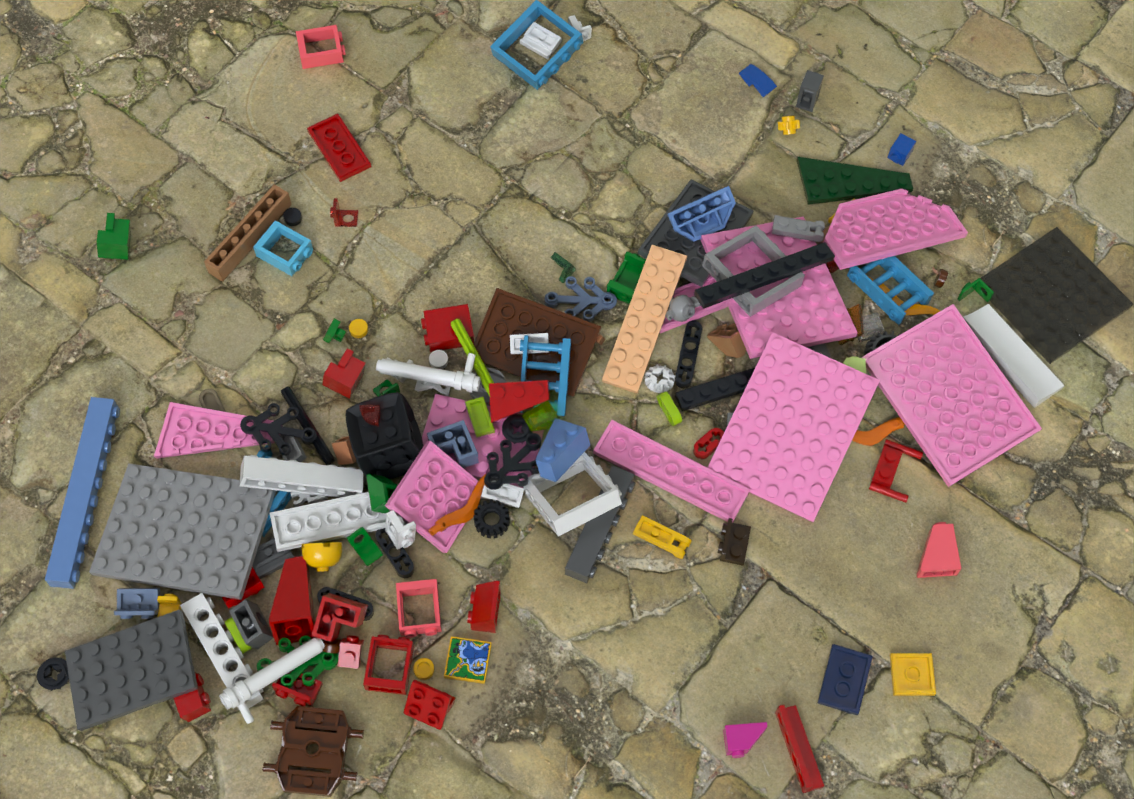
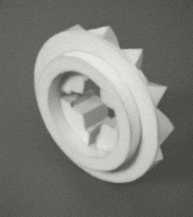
[645,364,675,393]

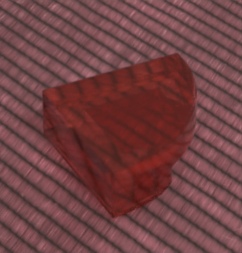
[359,405,380,426]

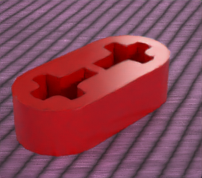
[693,428,724,459]

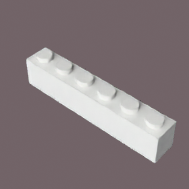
[240,455,363,498]

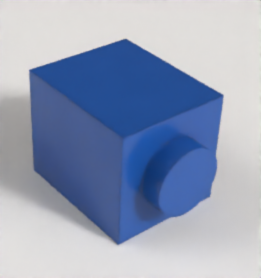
[888,133,916,166]

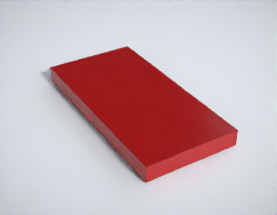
[307,114,372,182]

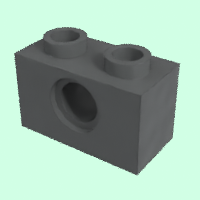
[796,70,824,112]
[229,599,274,649]

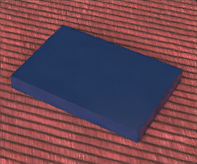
[817,644,873,716]

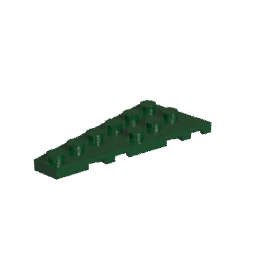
[796,156,913,205]

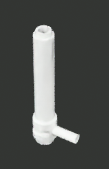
[376,353,481,393]
[219,638,325,724]

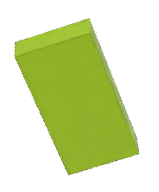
[465,396,495,438]

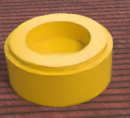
[349,319,368,338]
[413,658,435,680]

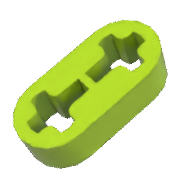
[657,391,682,426]
[224,617,252,654]

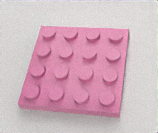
[385,441,478,553]

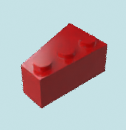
[489,380,550,423]

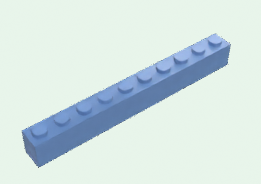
[45,397,120,589]

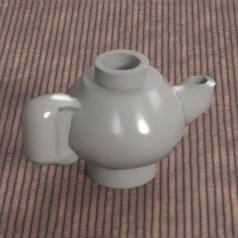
[665,295,701,322]

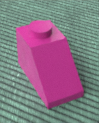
[723,722,768,758]

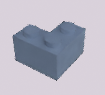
[427,420,479,468]

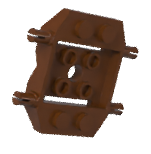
[262,706,364,797]

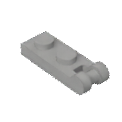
[772,215,825,242]

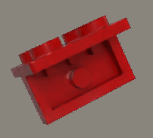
[403,680,456,730]

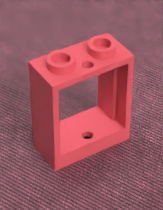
[296,25,346,69]
[396,579,442,638]

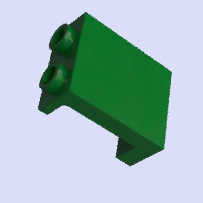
[607,251,646,305]

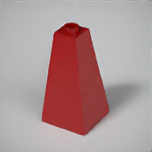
[269,556,317,646]

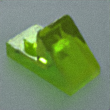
[522,401,559,431]

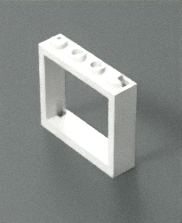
[521,452,622,536]

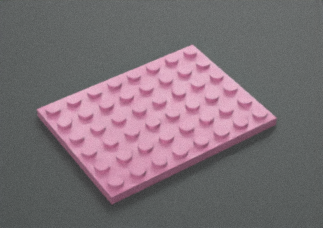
[700,216,858,359]
[862,304,1042,487]
[708,332,880,522]

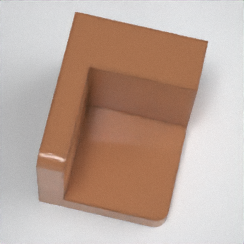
[331,436,356,465]

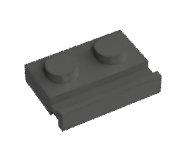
[253,538,294,579]

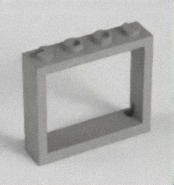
[702,226,805,317]

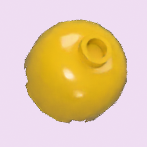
[301,542,342,572]

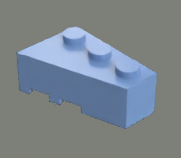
[535,418,590,482]

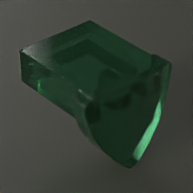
[551,252,576,283]

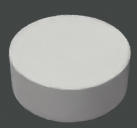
[429,350,448,369]

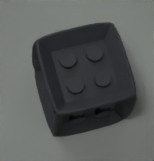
[345,393,424,480]

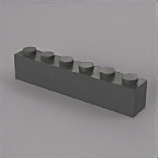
[565,465,636,584]

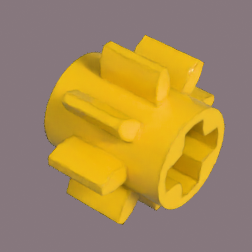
[778,115,800,135]

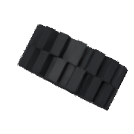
[474,499,510,539]

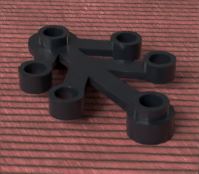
[240,403,317,456]
[484,433,541,490]

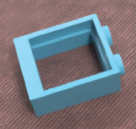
[253,221,313,276]

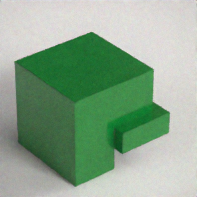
[97,213,131,260]

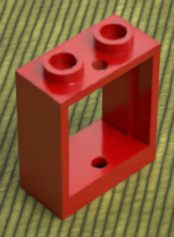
[363,635,414,695]

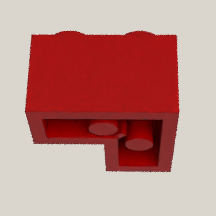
[311,593,368,642]

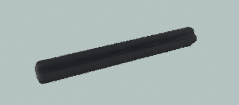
[281,386,335,465]

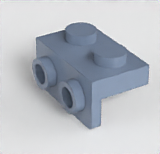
[114,588,160,619]

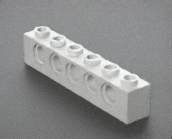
[180,593,264,708]

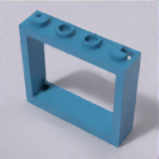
[490,0,583,90]

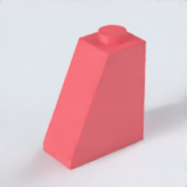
[917,522,961,578]

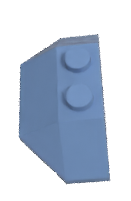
[667,186,736,242]

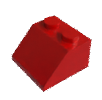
[467,581,501,633]

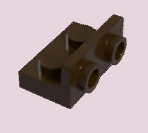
[717,518,751,566]

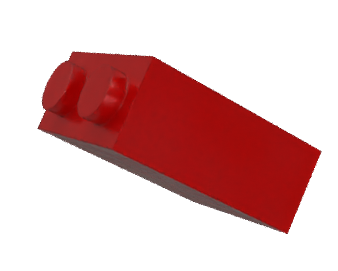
[421,304,474,352]

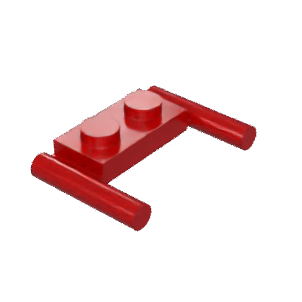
[869,439,923,503]

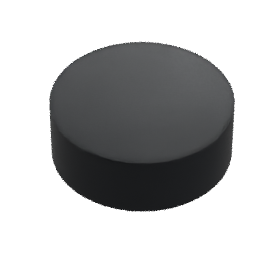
[283,208,302,226]

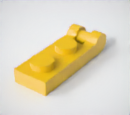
[633,515,692,559]

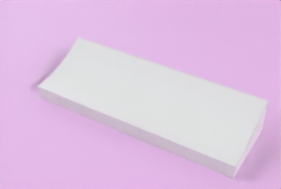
[963,304,1064,408]

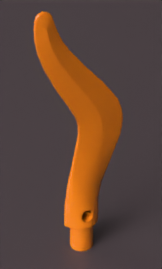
[852,417,905,446]
[428,474,487,536]

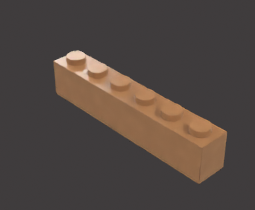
[204,184,292,282]

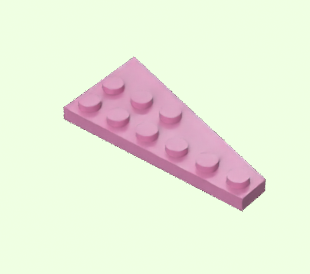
[154,402,280,459]

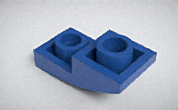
[739,64,777,97]

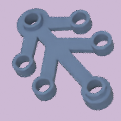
[545,276,617,322]

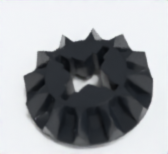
[502,414,533,444]
[37,657,69,691]

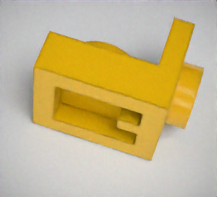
[157,594,182,617]

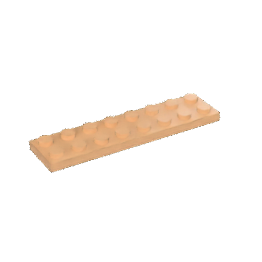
[602,245,687,394]

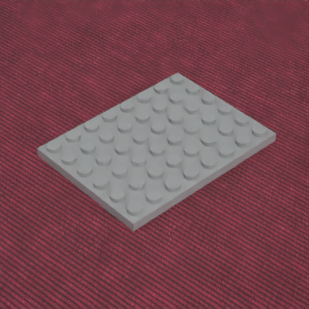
[89,463,276,600]

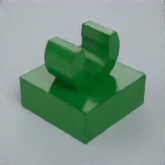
[323,318,346,343]

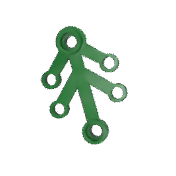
[257,636,339,688]

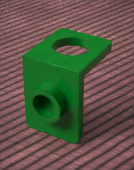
[957,278,994,302]
[373,380,400,397]
[347,527,383,566]

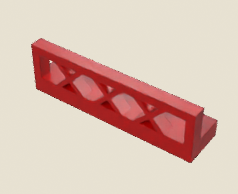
[775,705,824,793]

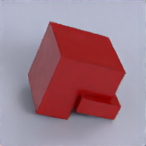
[322,348,366,399]

